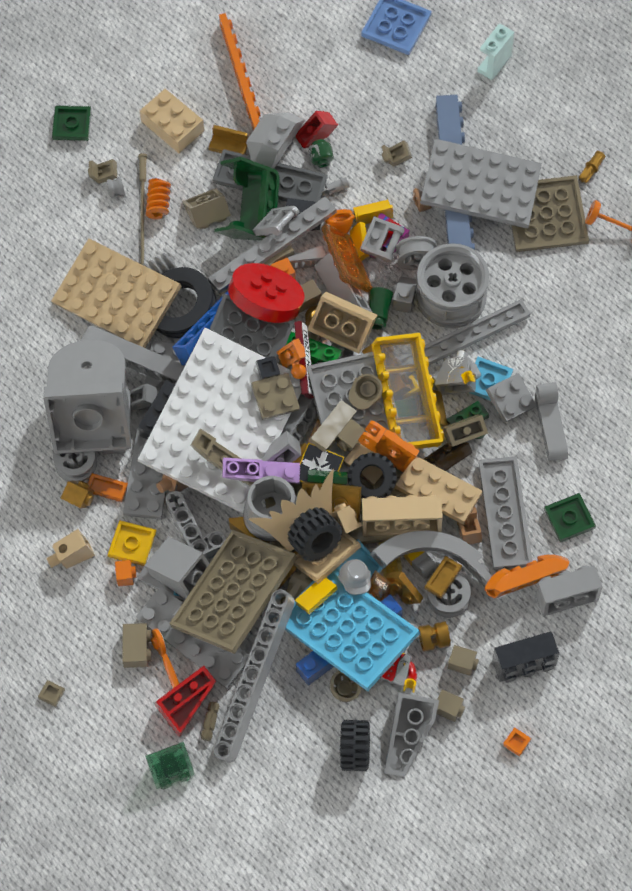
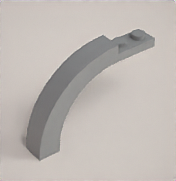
[370,531,492,587]

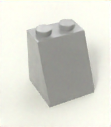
[145,536,209,599]

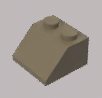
[182,188,231,229]

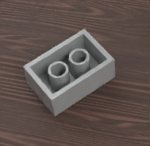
[535,565,603,617]

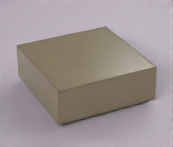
[38,680,65,707]

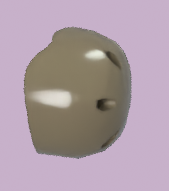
[329,670,362,702]

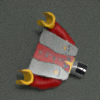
[377,650,417,693]

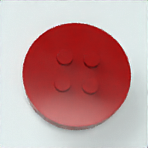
[228,263,305,323]

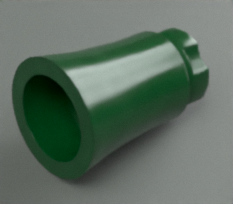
[368,287,394,330]

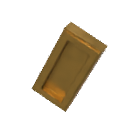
[424,556,462,599]

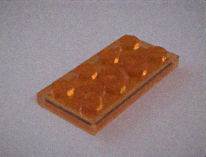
[321,223,372,292]

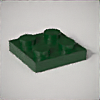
[52,105,91,141]
[544,493,596,543]

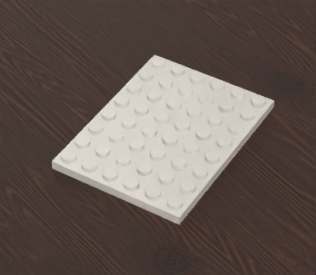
[137,328,301,513]

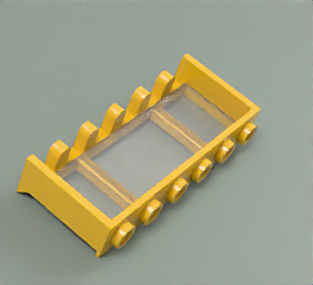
[371,333,444,449]

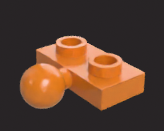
[277,339,306,379]

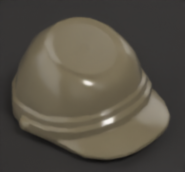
[348,374,382,410]

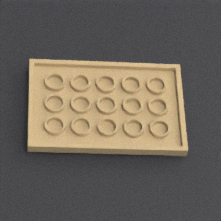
[51,238,182,348]

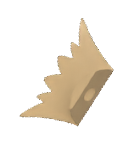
[248,469,334,552]

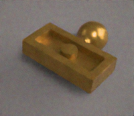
[382,571,424,605]

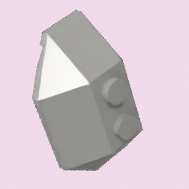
[246,112,305,169]

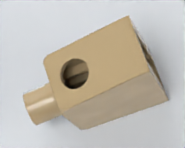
[46,529,95,569]

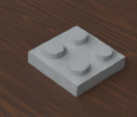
[486,373,537,423]

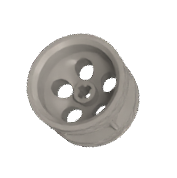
[416,244,489,328]

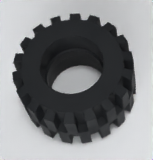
[348,453,397,500]
[288,507,342,562]
[340,720,370,772]

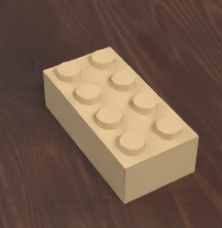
[362,494,442,536]

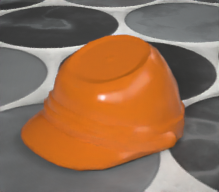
[324,209,355,235]

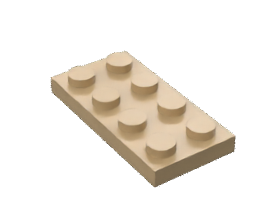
[395,456,483,525]

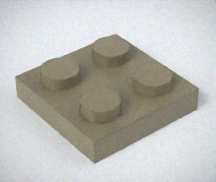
[251,373,300,420]

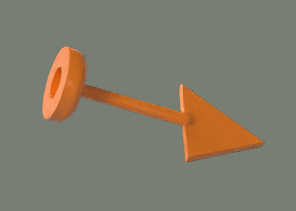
[585,200,632,242]

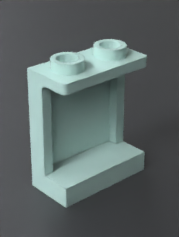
[477,24,514,80]

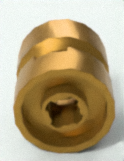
[418,621,451,652]

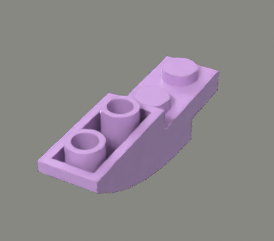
[222,458,300,484]

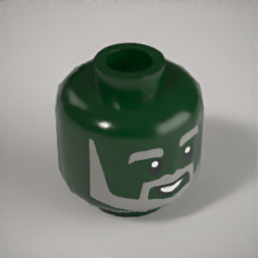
[309,139,334,168]

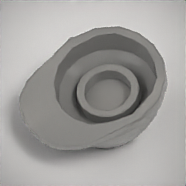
[338,559,371,595]

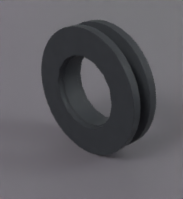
[156,267,217,338]

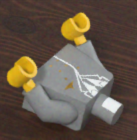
[432,350,481,395]

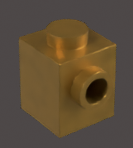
[61,480,94,508]

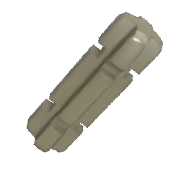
[201,702,219,741]

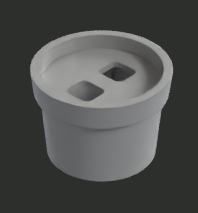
[243,476,297,541]

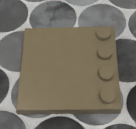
[511,175,589,252]

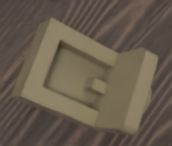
[381,140,412,167]
[88,159,117,184]

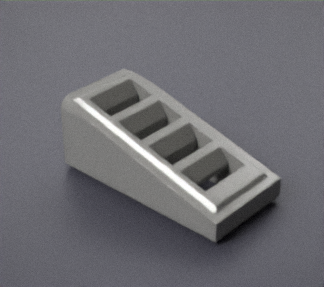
[288,246,326,269]
[130,383,157,411]

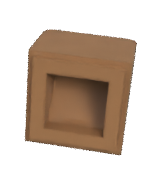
[413,188,432,212]

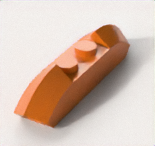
[484,554,570,599]

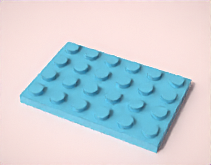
[276,570,420,691]

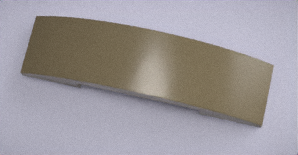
[190,428,254,486]

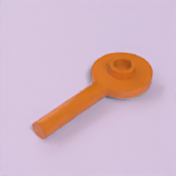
[151,628,179,688]

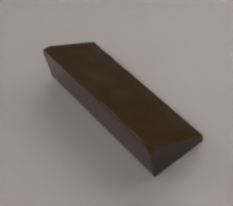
[423,441,472,471]

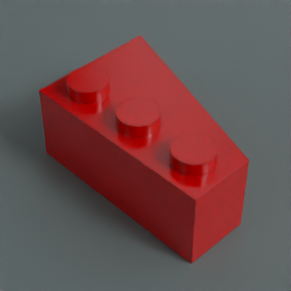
[155,666,216,737]

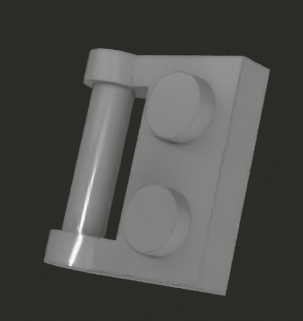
[253,206,299,236]
[360,217,405,263]

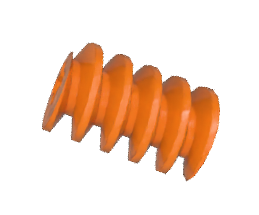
[146,178,171,219]

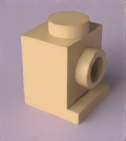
[329,503,363,534]

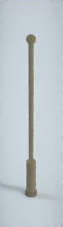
[138,153,147,265]

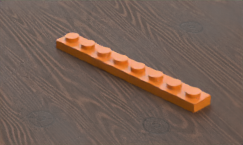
[219,13,261,130]

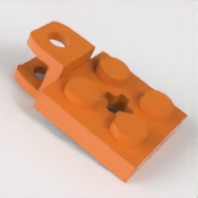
[358,421,419,472]

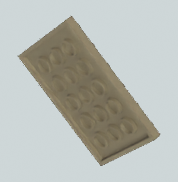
[169,530,297,654]

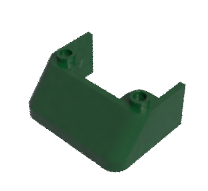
[214,157,280,241]

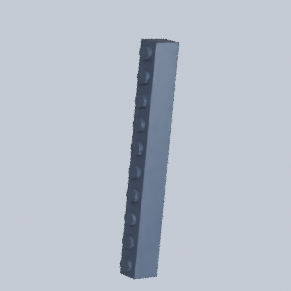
[436,94,475,250]

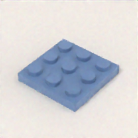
[361,0,432,55]

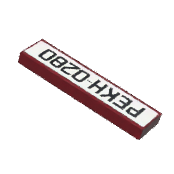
[294,321,314,399]

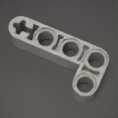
[535,382,568,461]
[166,491,226,560]

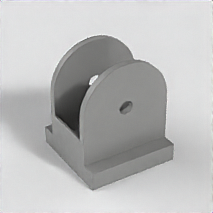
[43,340,131,454]

